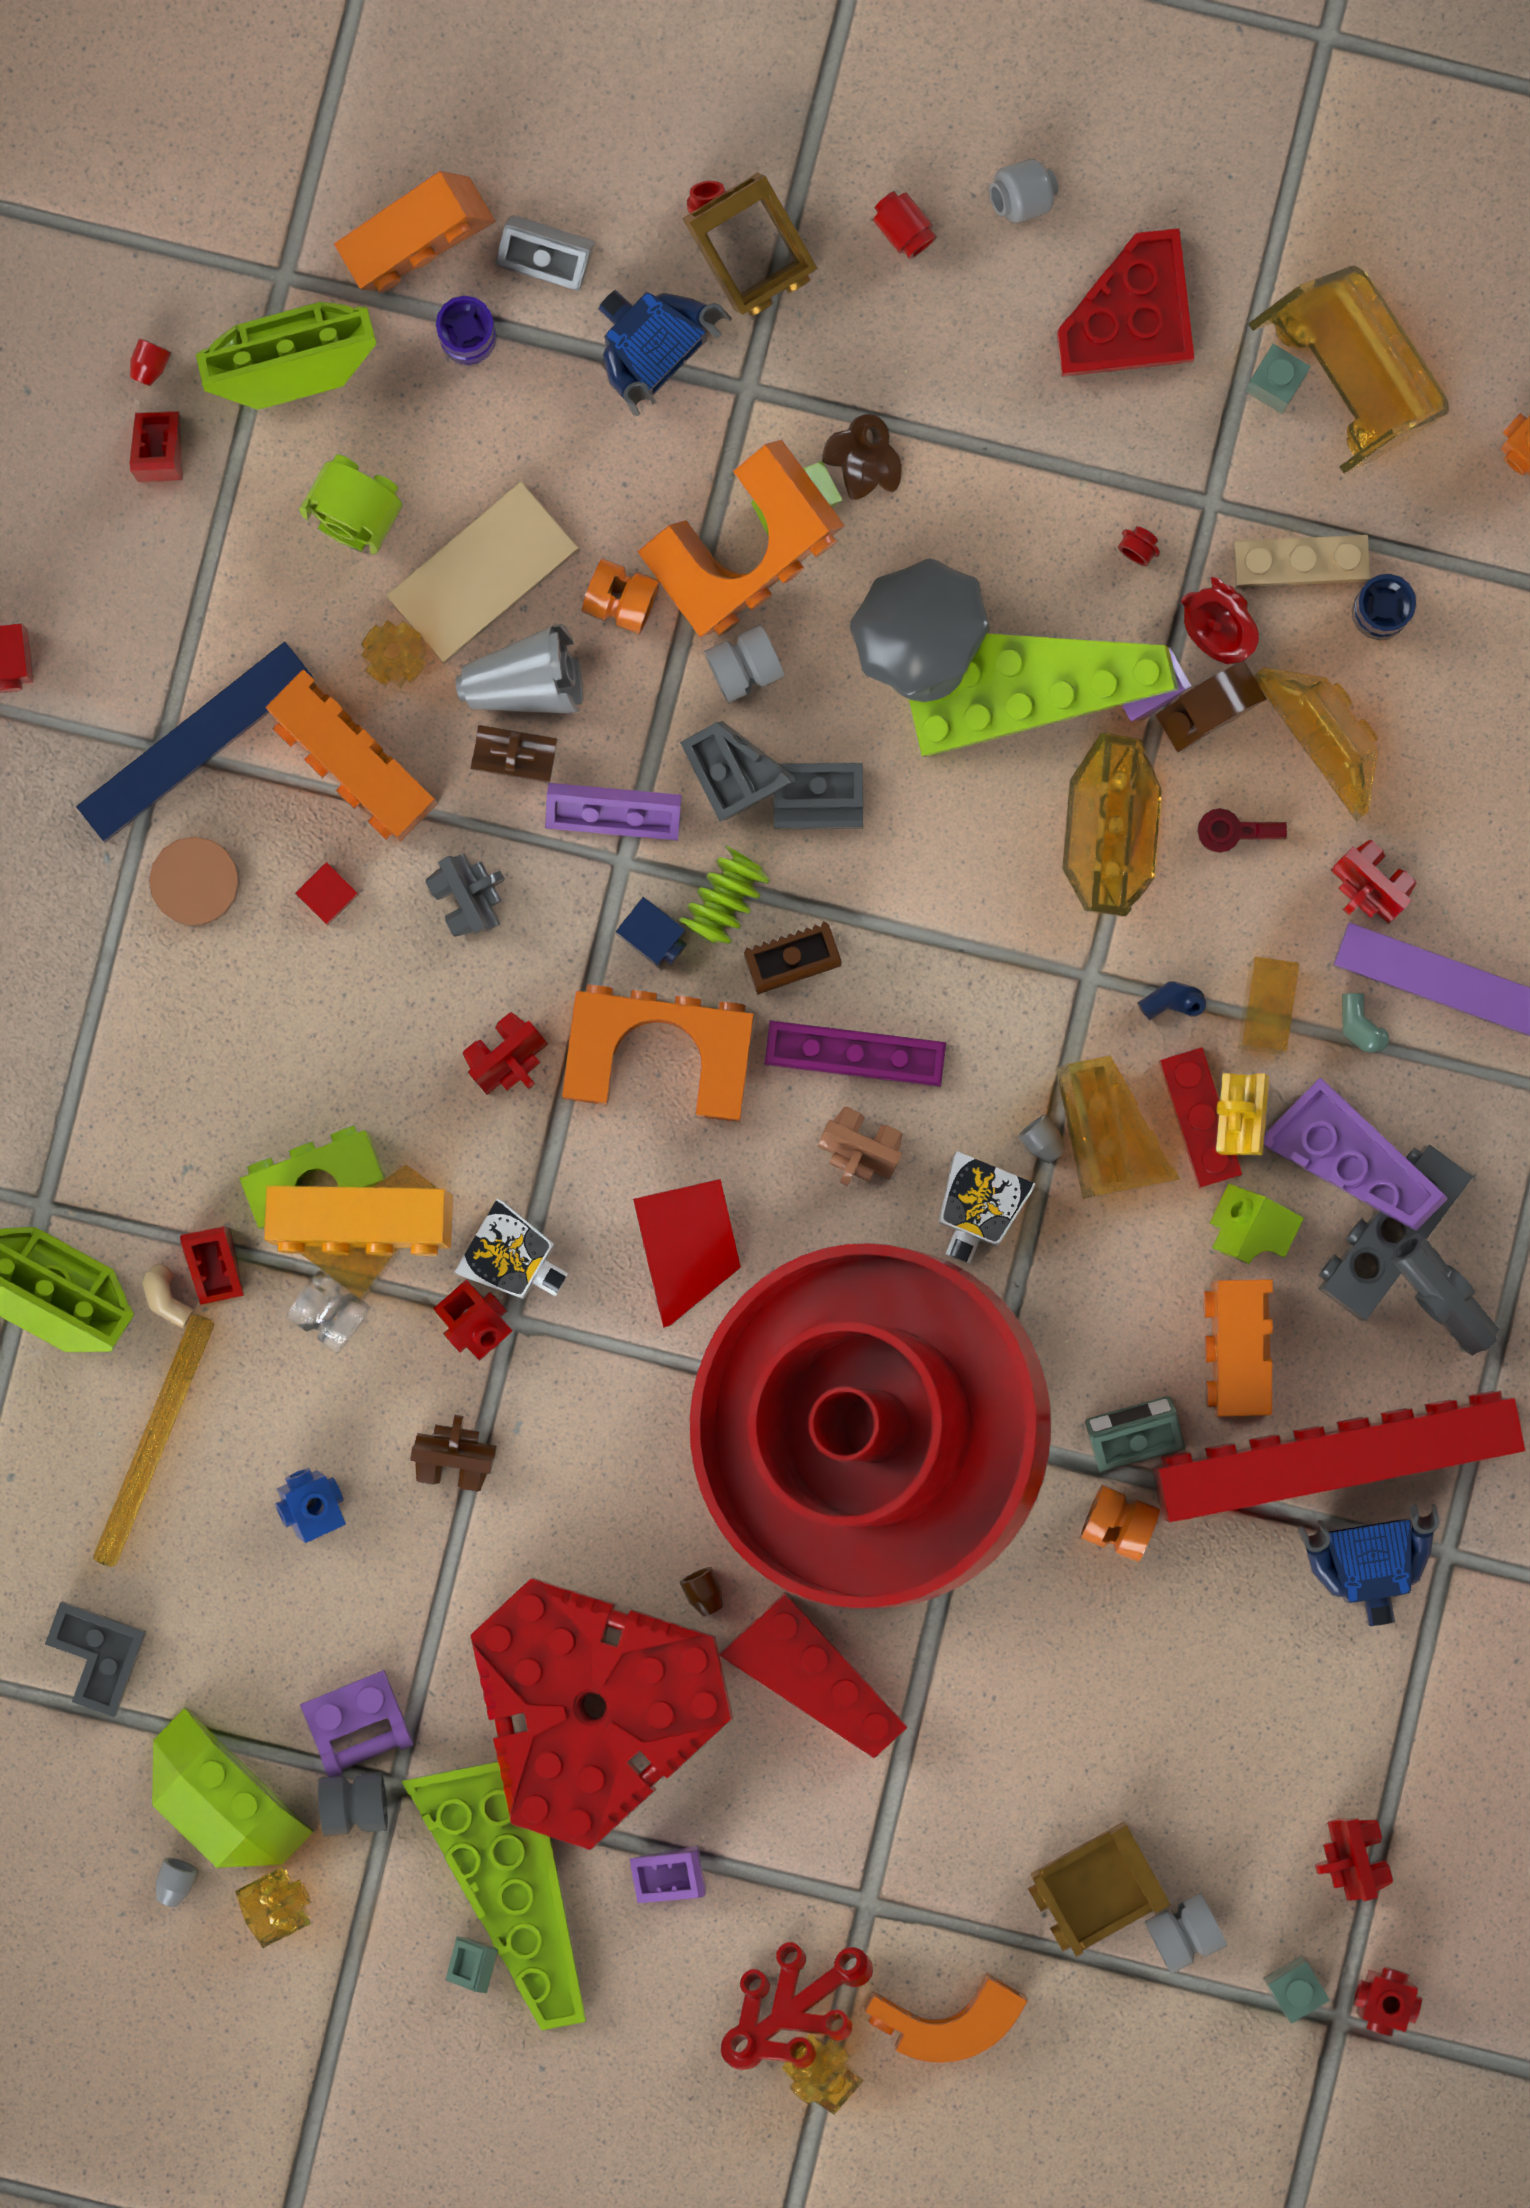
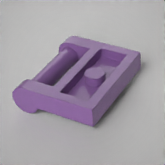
[300,1670,414,1777]

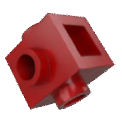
[433,1279,513,1361]
[1353,1967,1422,2036]

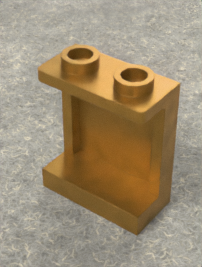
[1028,1821,1171,1957]

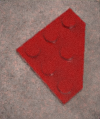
[1057,228,1195,377]

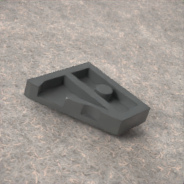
[680,721,796,822]

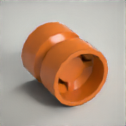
[581,558,660,635]
[1080,1485,1161,1562]

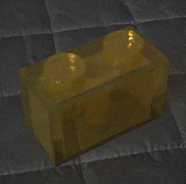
[1238,956,1299,1055]

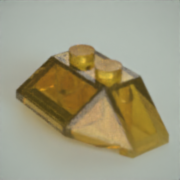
[1254,667,1379,822]
[1062,733,1162,917]

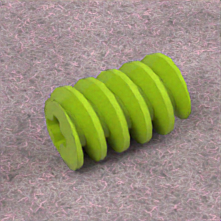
[678,845,770,944]

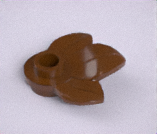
[822,414,901,500]

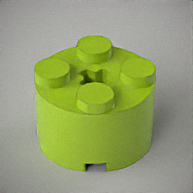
[299,454,403,554]

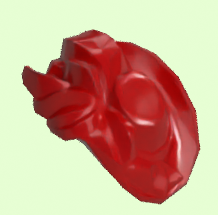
[1180,577,1259,665]

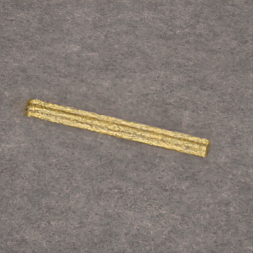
[93,1314,214,1567]

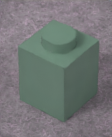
[1245,344,1311,414]
[1263,1955,1330,2024]

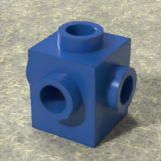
[275,1468,346,1543]

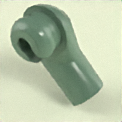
[1342,993,1389,1053]

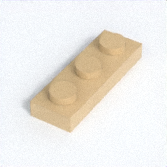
[1233,535,1370,588]

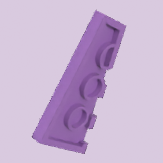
[1264,1077,1448,1231]

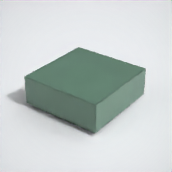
[445,1936,498,1993]

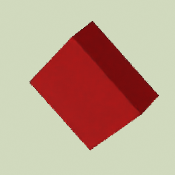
[295,862,359,926]

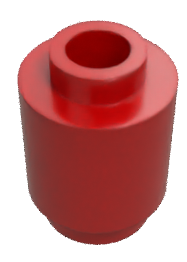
[873,191,937,259]

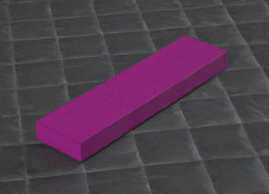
[764,1020,946,1087]

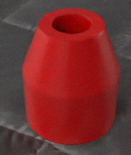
[130,338,172,386]

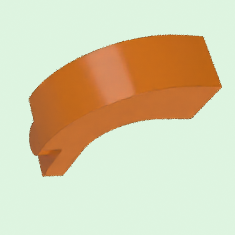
[864,1973,1028,2063]

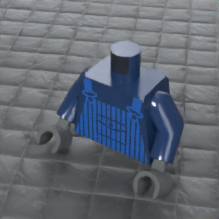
[598,290,732,416]
[1298,1504,1440,1626]

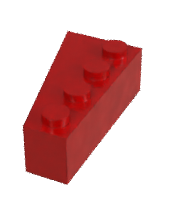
[719,1592,907,1758]

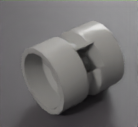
[704,624,785,703]
[1144,1893,1227,1974]

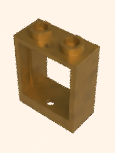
[682,172,818,316]

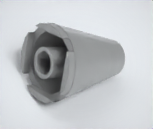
[456,624,583,714]

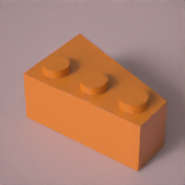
[334,171,496,293]
[1203,1279,1273,1416]

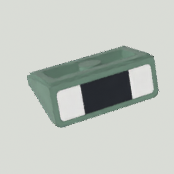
[1085,1396,1185,1473]

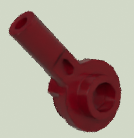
[1197,808,1287,853]

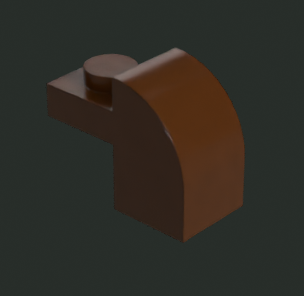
[1155,661,1267,752]

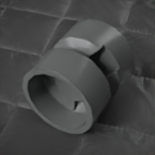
[318,1772,388,1837]

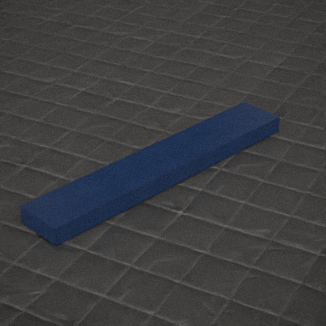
[76,641,314,843]

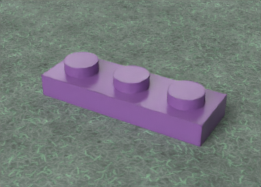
[545,783,682,840]

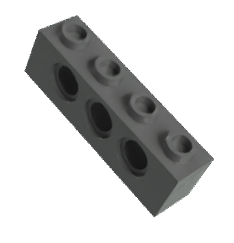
[1318,1145,1473,1321]

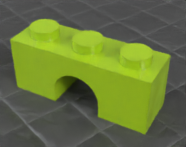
[239,1125,387,1230]

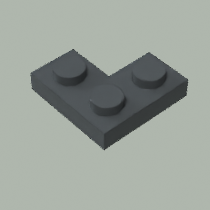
[45,1601,147,1717]

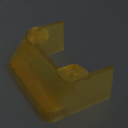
[1248,266,1449,474]

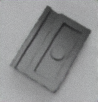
[774,763,863,830]

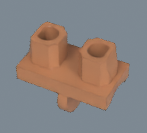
[817,1107,903,1186]

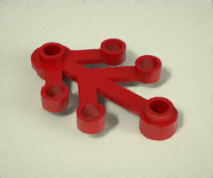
[721,1942,873,2070]

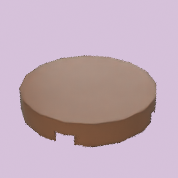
[149,837,240,926]

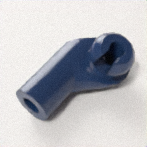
[1137,981,1206,1021]

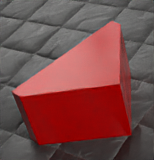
[129,411,182,482]
[180,1226,244,1305]

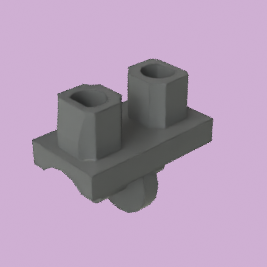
[425,853,505,937]

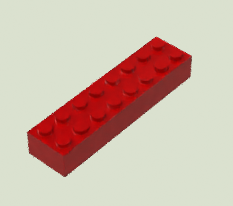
[1152,1390,1526,1523]

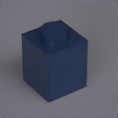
[615,897,687,968]

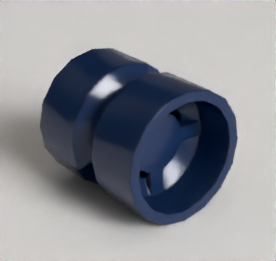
[1351,574,1416,640]

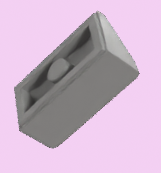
[495,215,595,291]

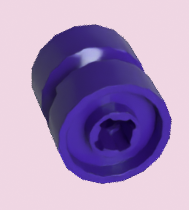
[436,296,497,365]

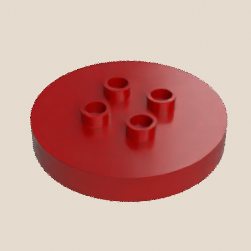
[689,1243,1051,1608]

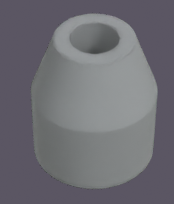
[1018,1114,1065,1164]
[156,1858,198,1907]

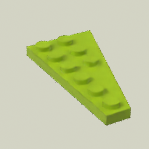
[909,633,1179,757]
[401,1761,587,2031]

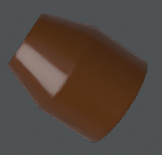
[679,1567,723,1616]

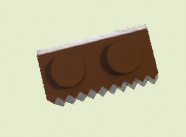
[744,921,842,995]

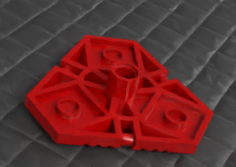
[470,1578,733,1850]

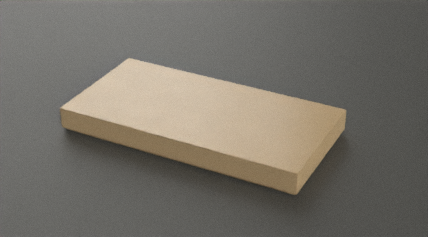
[386,481,579,664]

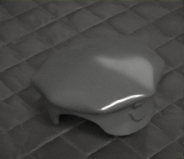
[850,558,990,702]

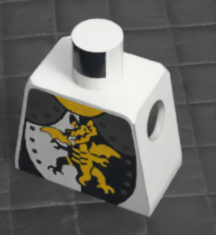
[939,1151,1035,1264]
[455,1199,569,1299]

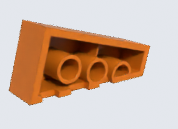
[265,669,437,842]

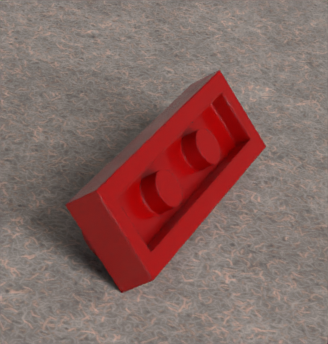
[1159,1047,1243,1188]

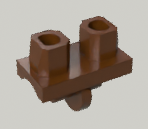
[470,725,558,783]
[410,1414,497,1492]

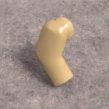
[142,1264,194,1328]

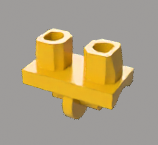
[1216,1073,1269,1155]

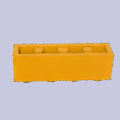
[264,1186,453,1256]

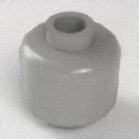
[989,159,1058,223]

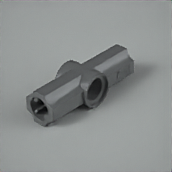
[1390,1233,1499,1356]

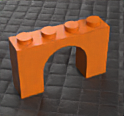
[637,440,845,637]
[562,984,754,1122]

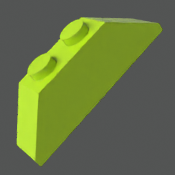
[195,301,377,410]
[0,1227,134,1352]
[152,1707,314,1868]

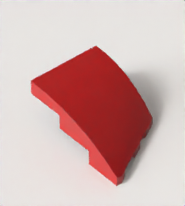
[633,1179,741,1328]

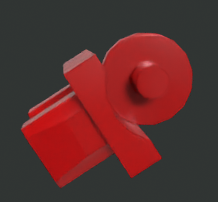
[1330,840,1417,924]
[462,1012,548,1095]
[1315,1818,1393,1901]

